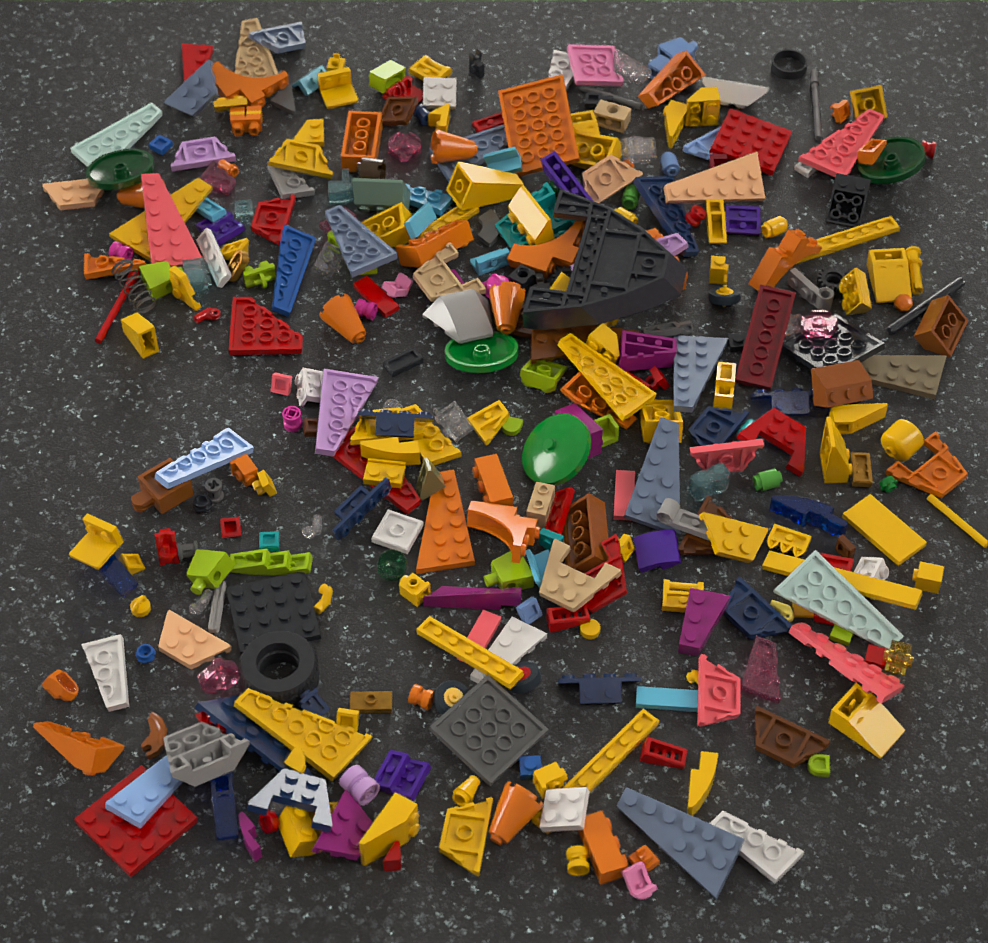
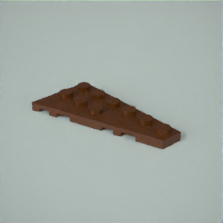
[530,325,640,364]

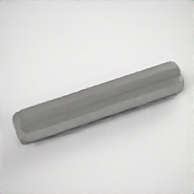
[208,581,226,634]

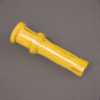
[905,246,923,295]

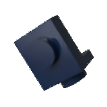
[297,688,330,716]

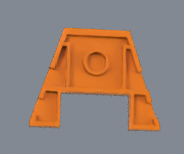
[886,431,968,498]

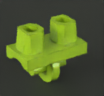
[243,261,276,289]

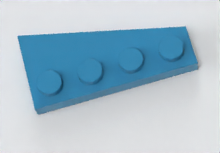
[406,184,454,216]

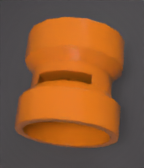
[408,684,435,711]

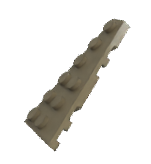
[861,355,947,400]

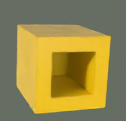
[912,561,944,594]

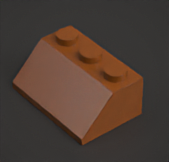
[914,295,969,357]
[811,360,873,408]

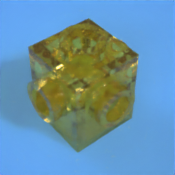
[882,640,914,675]

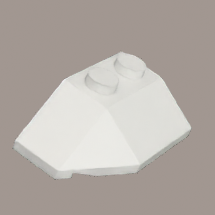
[702,77,769,108]

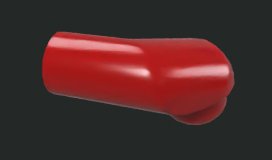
[193,308,221,324]

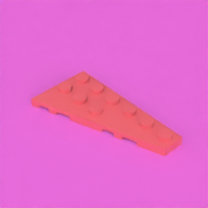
[798,109,885,178]
[141,173,205,268]

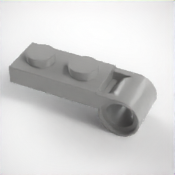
[788,268,834,311]
[656,498,710,541]

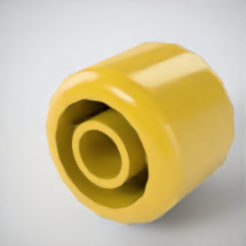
[881,419,924,462]

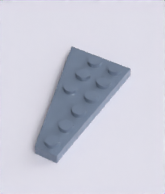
[325,205,397,278]
[624,417,680,537]

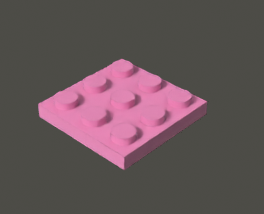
[567,45,624,86]

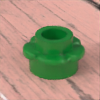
[879,476,898,493]

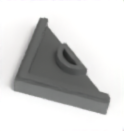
[270,84,296,116]

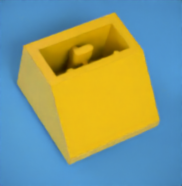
[685,87,721,127]

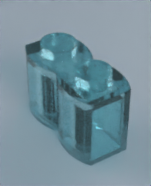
[182,258,212,293]
[689,463,731,501]

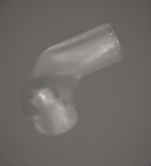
[302,515,322,539]
[189,589,213,615]

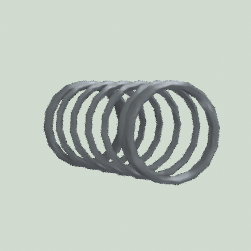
[112,259,157,313]

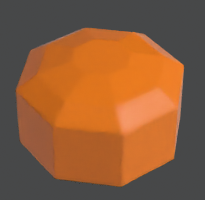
[894,294,913,312]

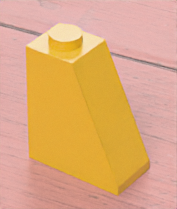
[121,313,159,359]

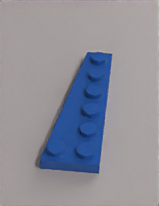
[272,225,316,317]

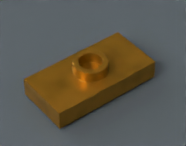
[850,452,873,487]
[350,691,392,713]

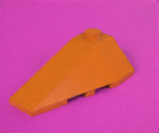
[560,371,637,429]
[33,721,124,776]

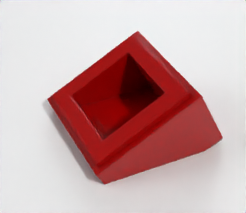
[220,517,242,538]
[383,840,401,871]

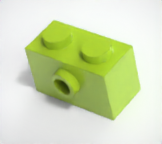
[369,60,405,93]

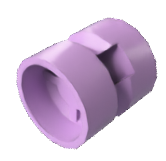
[339,765,380,806]

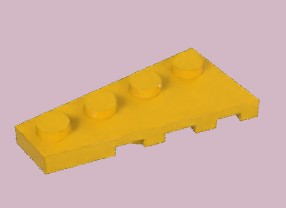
[402,404,461,465]

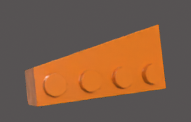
[638,50,706,109]
[395,220,474,268]

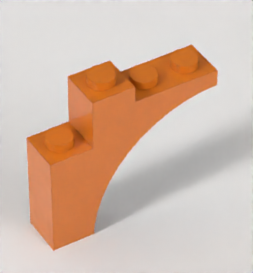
[212,61,289,107]
[507,221,586,279]
[748,229,822,291]
[467,501,540,563]

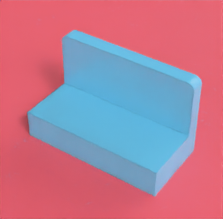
[291,65,326,96]
[483,147,523,173]
[470,248,510,276]
[526,549,550,588]

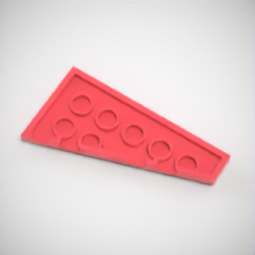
[788,622,904,704]

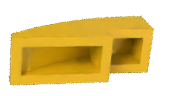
[705,199,727,244]
[713,362,736,409]
[360,437,421,465]
[687,751,718,816]

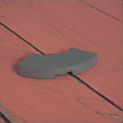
[477,209,500,248]

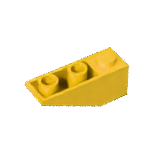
[829,403,888,434]

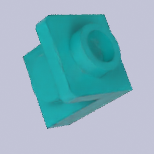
[539,527,564,550]

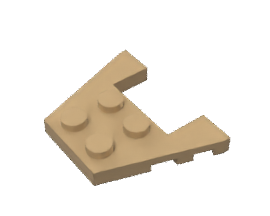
[413,242,486,302]
[539,539,622,612]

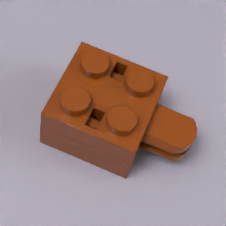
[131,458,194,514]

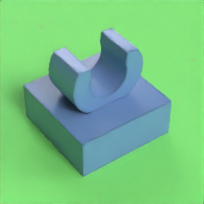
[516,597,542,624]

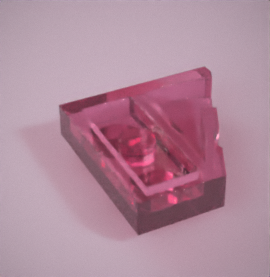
[199,161,236,195]

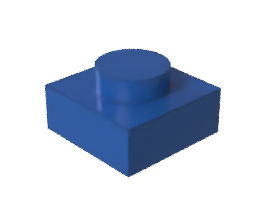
[149,135,173,155]
[519,756,541,779]

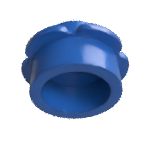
[135,644,156,663]

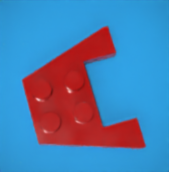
[736,408,806,477]
[563,534,628,613]

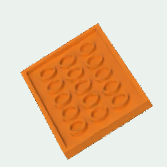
[498,74,580,177]

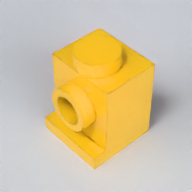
[709,256,728,285]
[399,573,431,607]
[533,762,568,799]

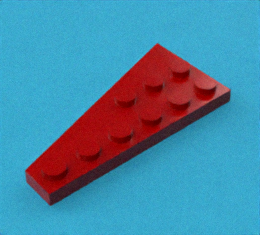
[332,426,421,515]

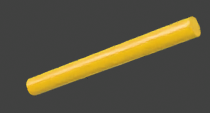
[927,494,988,548]

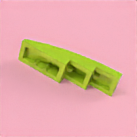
[230,549,313,575]

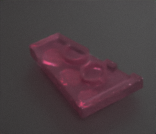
[740,636,781,704]

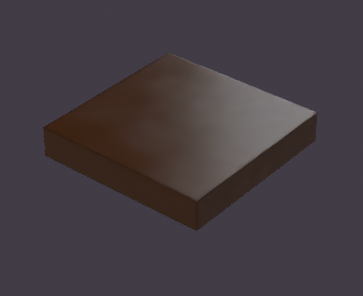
[382,97,419,126]

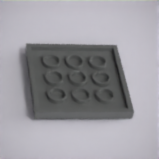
[429,675,549,786]

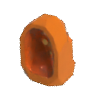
[42,669,78,701]

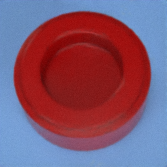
[259,810,279,833]

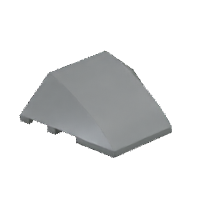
[423,289,493,344]
[163,722,250,786]

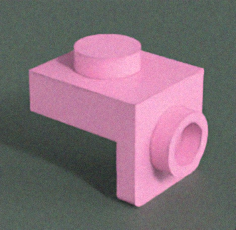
[381,273,413,298]
[621,861,657,899]

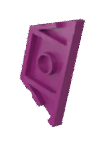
[312,790,373,860]

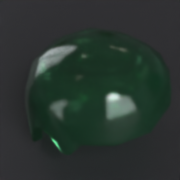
[377,549,407,581]

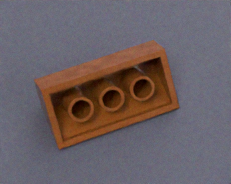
[562,493,609,573]

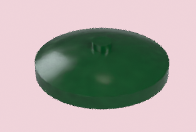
[857,136,926,184]
[86,149,155,190]

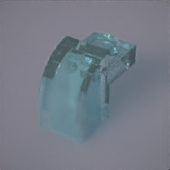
[328,168,354,205]

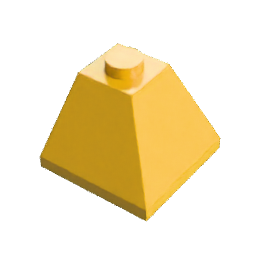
[850,85,887,120]

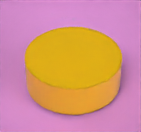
[580,619,600,639]

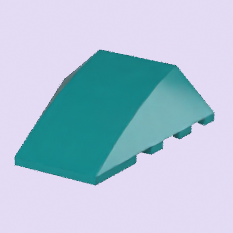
[495,182,575,249]

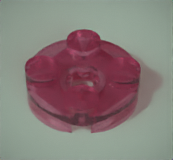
[388,132,421,162]
[801,310,838,338]
[197,658,240,694]

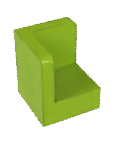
[594,414,619,447]

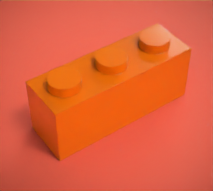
[472,454,513,506]
[578,811,628,884]

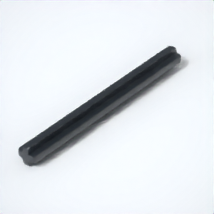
[886,277,965,335]

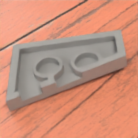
[267,161,315,200]

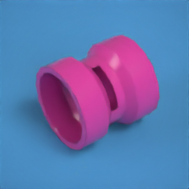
[109,241,134,260]
[355,299,378,320]
[282,406,302,432]

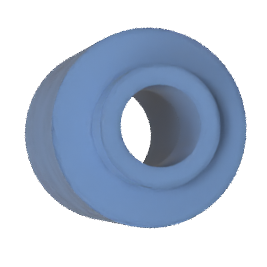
[660,152,680,176]

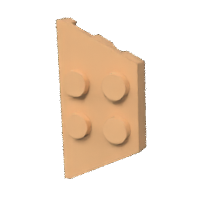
[582,155,643,203]
[43,179,104,210]
[158,610,231,670]

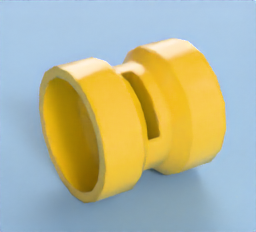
[566,846,590,876]

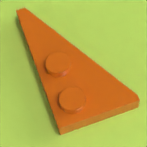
[84,253,146,280]

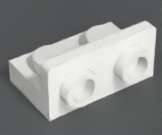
[295,368,323,407]
[854,557,889,600]

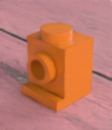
[230,454,259,487]

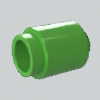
[621,184,641,210]
[752,468,783,491]

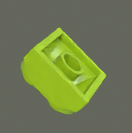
[520,360,567,393]

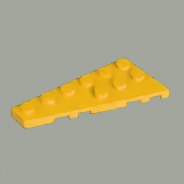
[109,178,212,262]
[234,688,372,781]

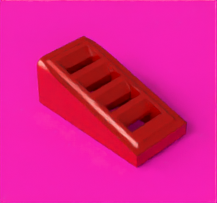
[546,604,591,633]
[640,737,687,769]

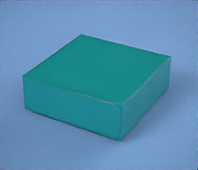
[259,531,280,552]

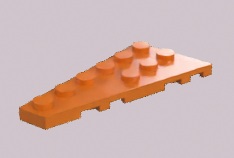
[416,470,475,574]

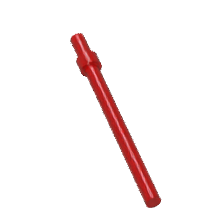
[95,270,140,344]

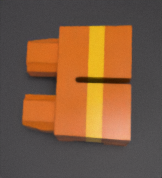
[230,106,263,136]

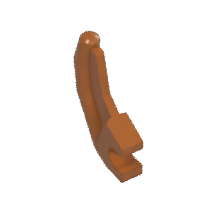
[141,712,167,760]

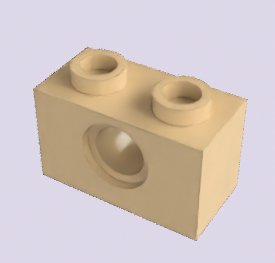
[594,100,631,133]
[527,482,555,529]

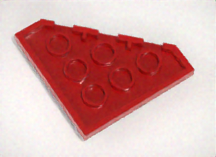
[229,297,303,355]

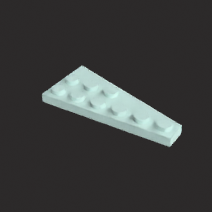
[71,103,162,167]
[773,550,904,651]

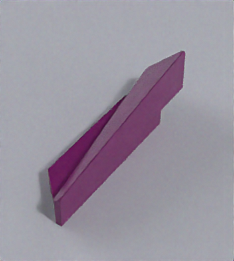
[423,586,522,610]

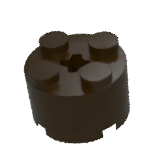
[357,157,386,179]

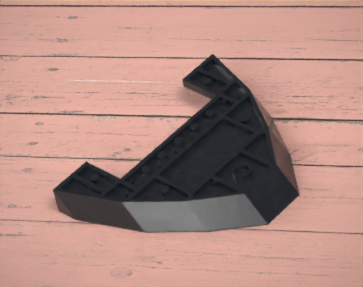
[523,189,687,330]

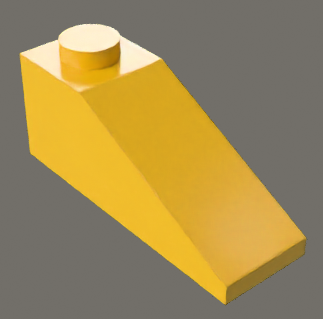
[663,100,687,149]

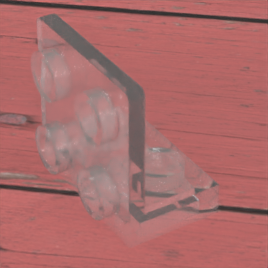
[614,49,652,86]

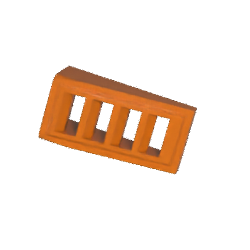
[857,139,887,165]

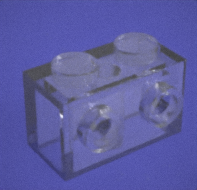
[620,136,657,164]

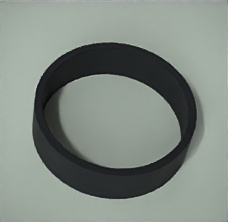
[771,49,808,80]

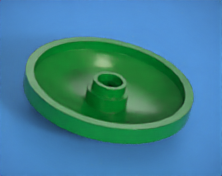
[445,331,518,373]
[522,414,591,486]

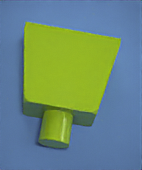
[139,261,183,301]
[187,549,235,595]
[484,551,534,590]

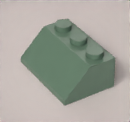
[352,178,411,213]

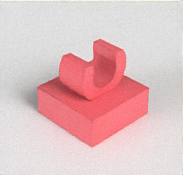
[271,373,292,396]

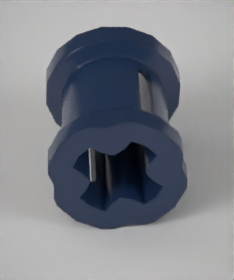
[413,104,430,126]

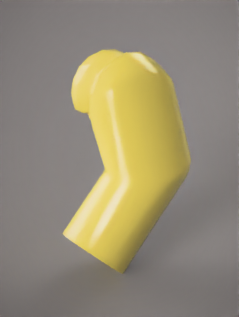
[770,599,794,622]

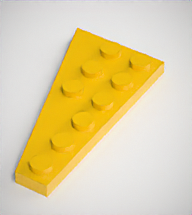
[558,333,657,421]

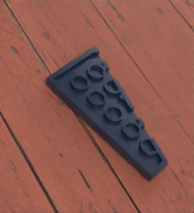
[633,176,699,257]
[195,694,314,776]

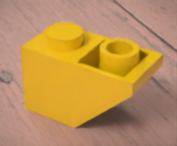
[586,323,620,365]

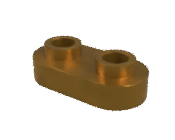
[227,250,249,282]

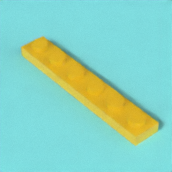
[416,616,524,689]

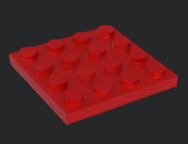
[709,108,792,176]
[74,765,198,877]

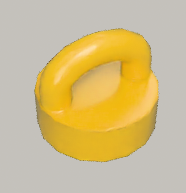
[130,595,151,617]

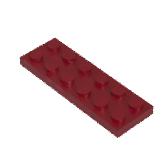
[735,284,796,391]

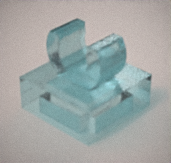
[235,199,254,221]

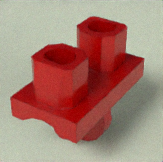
[155,528,180,566]

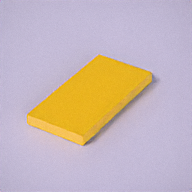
[842,494,927,566]

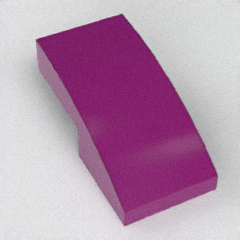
[239,811,262,862]

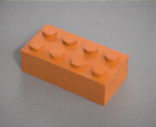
[341,111,383,172]

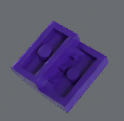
[725,205,761,235]
[195,210,245,246]
[634,529,681,573]
[374,750,431,801]

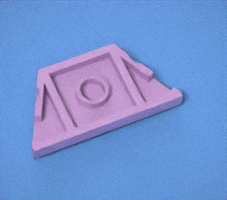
[171,137,236,172]

